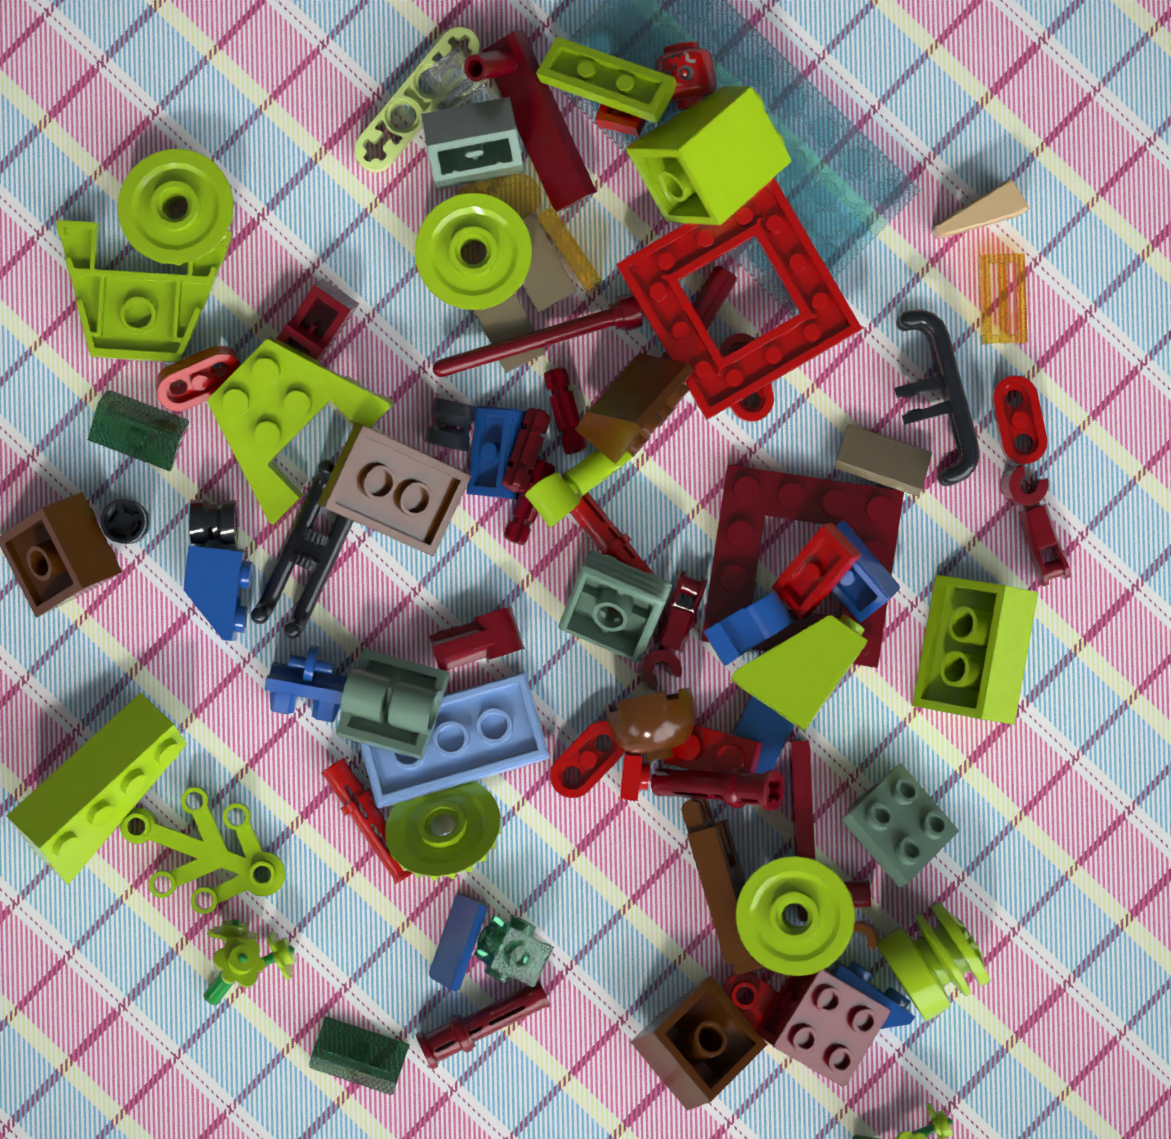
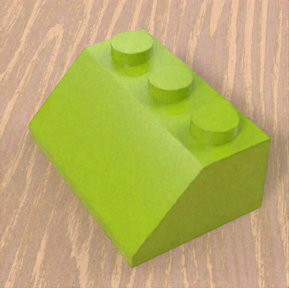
[912,575,1039,725]

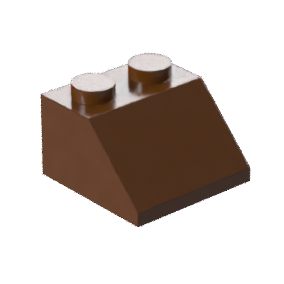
[0,492,122,618]
[630,976,768,1111]

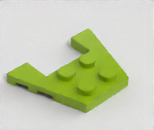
[56,220,233,363]
[207,336,395,525]

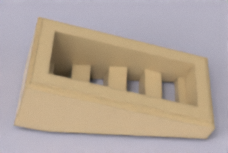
[931,179,1030,239]

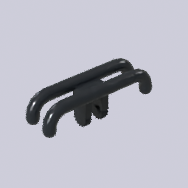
[894,309,980,487]
[251,459,354,639]

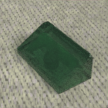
[87,390,189,472]
[309,1016,410,1095]

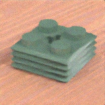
[558,550,672,662]

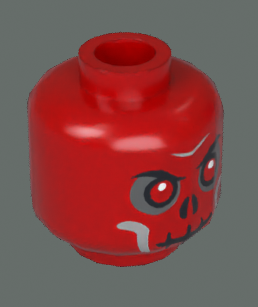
[655,41,717,111]

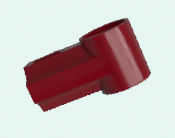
[429,606,525,671]

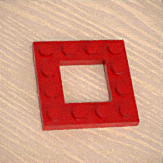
[616,178,863,421]

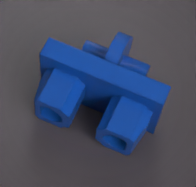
[264,645,348,723]

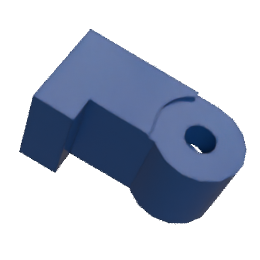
[703,590,794,666]

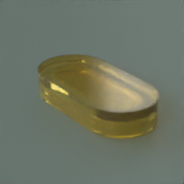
[455,174,541,219]

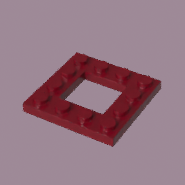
[701,465,904,668]

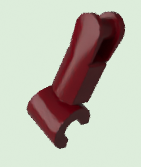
[1000,465,1071,587]
[637,569,708,690]

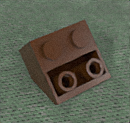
[575,353,694,464]

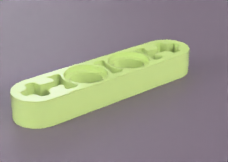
[354,27,481,173]

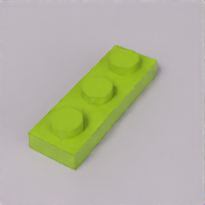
[536,36,677,124]

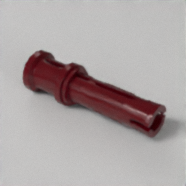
[651,767,785,811]
[415,980,551,1070]

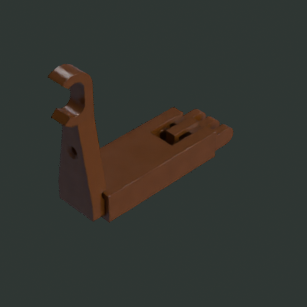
[681,798,879,975]

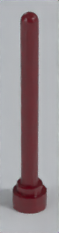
[432,293,643,377]

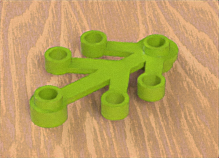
[120,786,286,914]

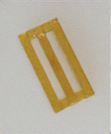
[537,207,601,294]
[978,253,1028,345]

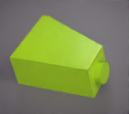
[731,614,868,732]

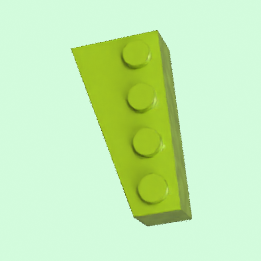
[6,692,187,885]

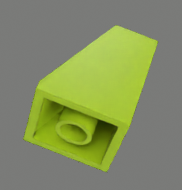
[625,86,792,225]

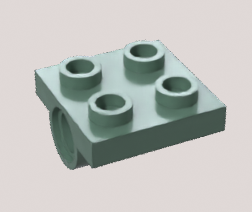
[336,648,450,760]
[841,763,959,888]

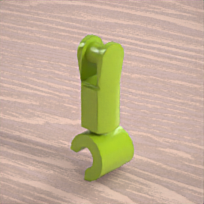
[525,450,633,528]

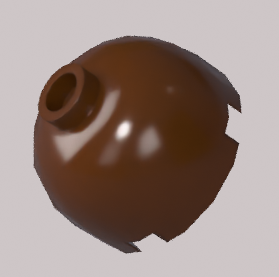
[604,688,696,762]

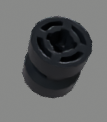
[424,398,477,452]
[100,499,151,544]
[189,500,239,544]

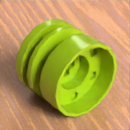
[878,901,991,1022]

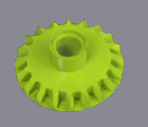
[117,149,235,266]
[415,193,532,310]
[385,781,502,882]
[736,856,855,976]

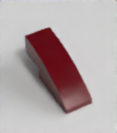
[276,278,360,362]

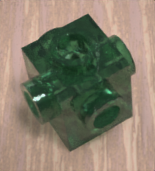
[474,915,554,987]

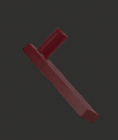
[464,30,597,213]
[789,739,871,922]

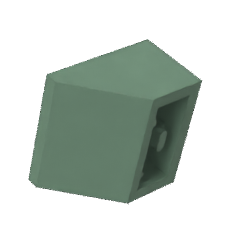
[421,97,524,190]

